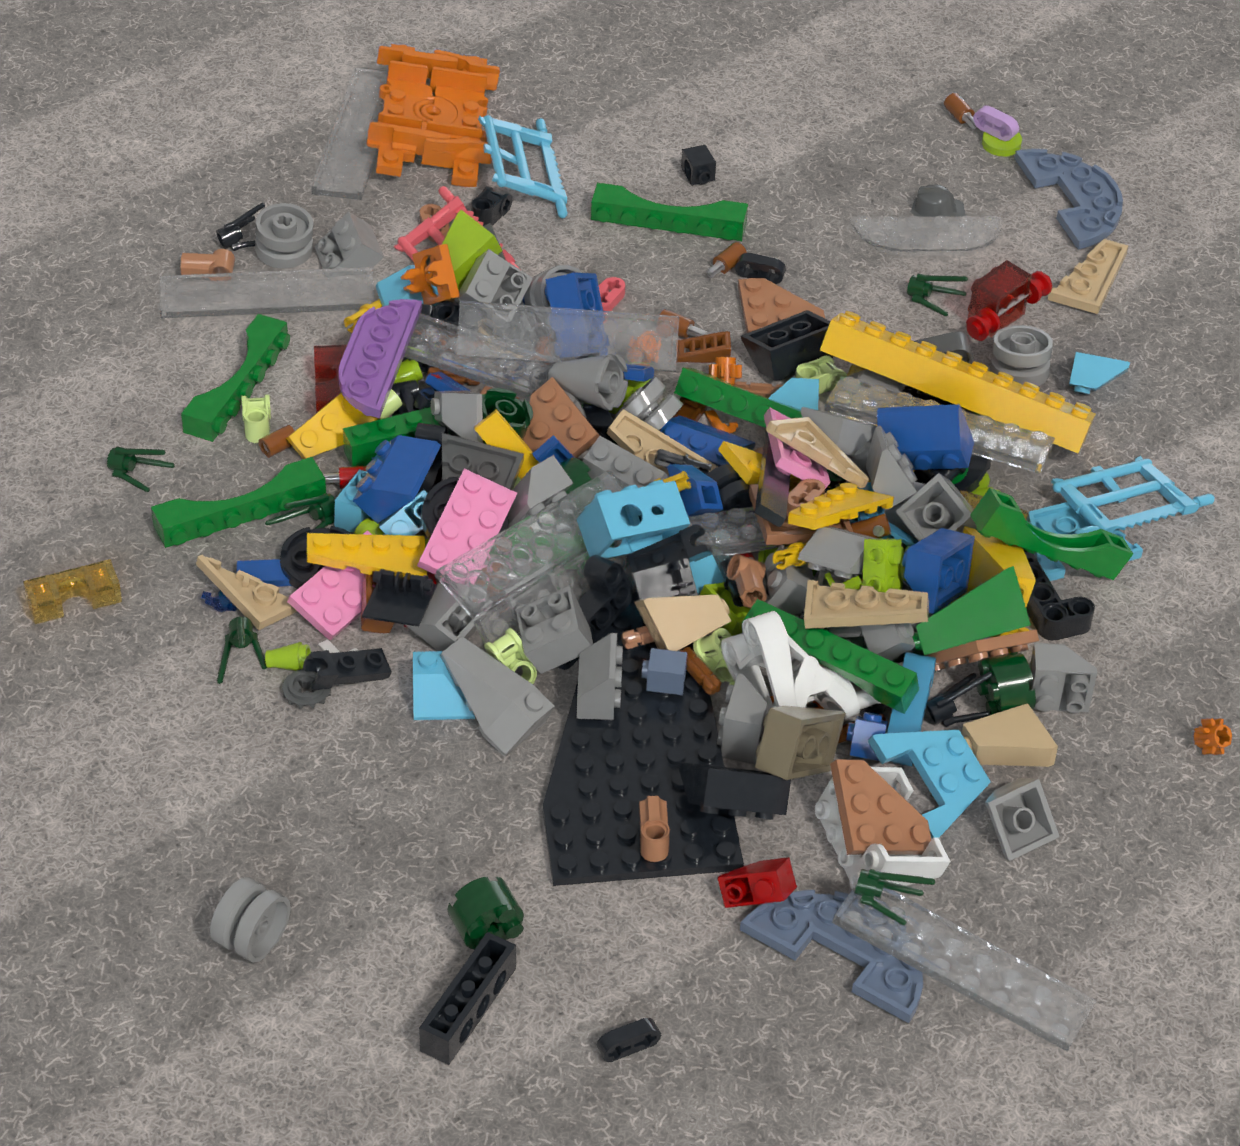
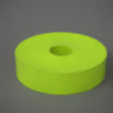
[982,132,1022,157]

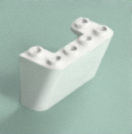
[815,767,951,897]

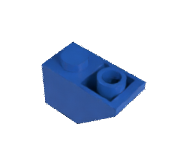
[667,464,723,521]

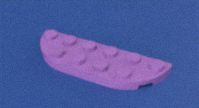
[338,299,422,418]

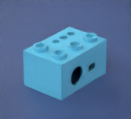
[576,480,690,559]

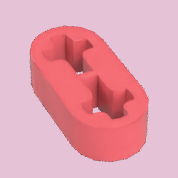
[599,277,625,315]

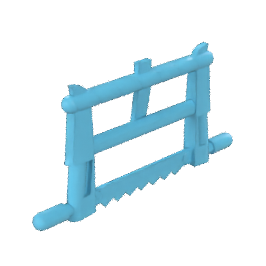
[478,115,568,218]
[1051,456,1215,534]

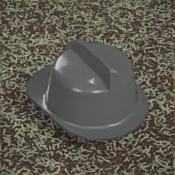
[910,184,966,223]

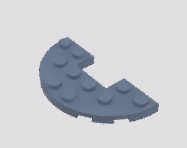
[1014,149,1123,249]
[740,890,923,1023]

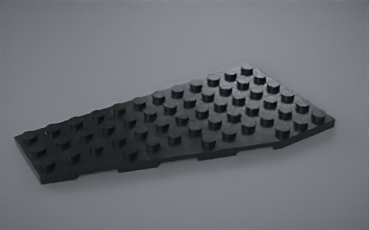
[543,592,744,886]

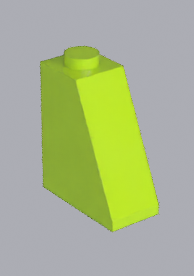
[442,210,503,291]

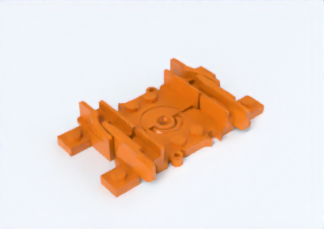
[367,44,500,187]

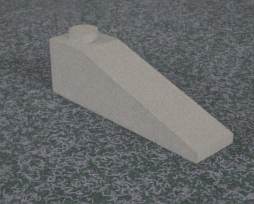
[440,636,555,756]

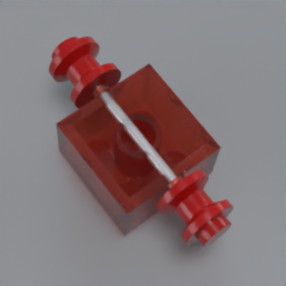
[966,260,1052,341]

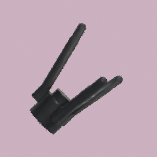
[216,202,265,251]
[926,672,993,727]

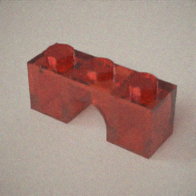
[314,345,347,413]

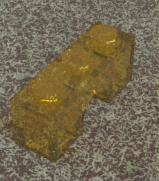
[23,559,122,624]

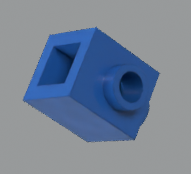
[846,712,888,761]

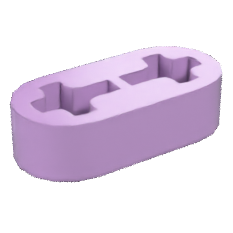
[973,106,1019,141]

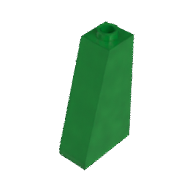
[912,566,1031,655]

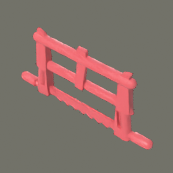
[394,186,521,270]

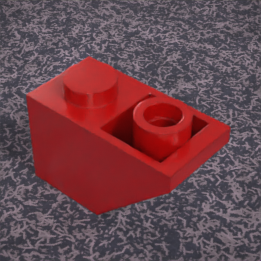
[717,857,797,908]

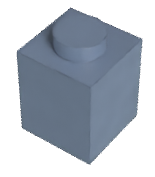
[642,648,687,695]

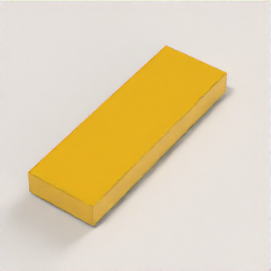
[474,409,539,479]

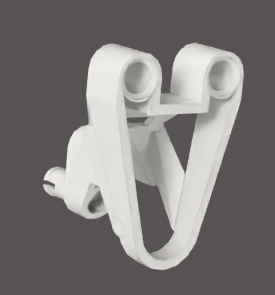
[721,611,881,719]

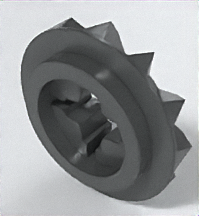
[282,669,331,709]

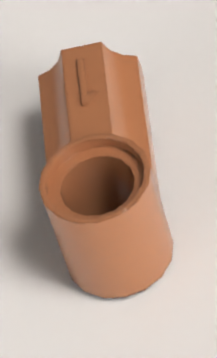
[180,249,235,283]
[727,554,767,608]
[639,796,670,862]

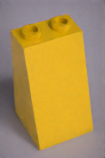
[962,526,1036,633]

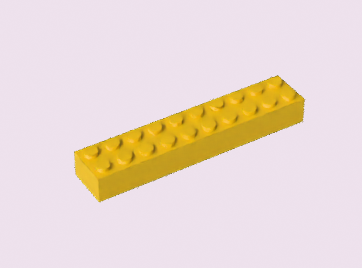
[820,311,1096,453]

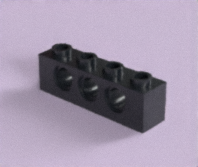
[419,932,516,1065]

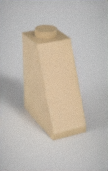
[635,595,731,651]
[962,704,1058,767]

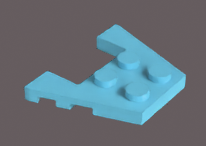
[1027,502,1143,581]
[868,730,991,840]

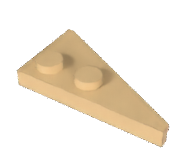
[766,417,869,488]
[196,555,297,630]

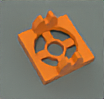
[401,244,459,305]

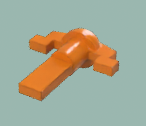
[705,410,738,434]

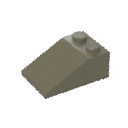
[755,706,846,780]

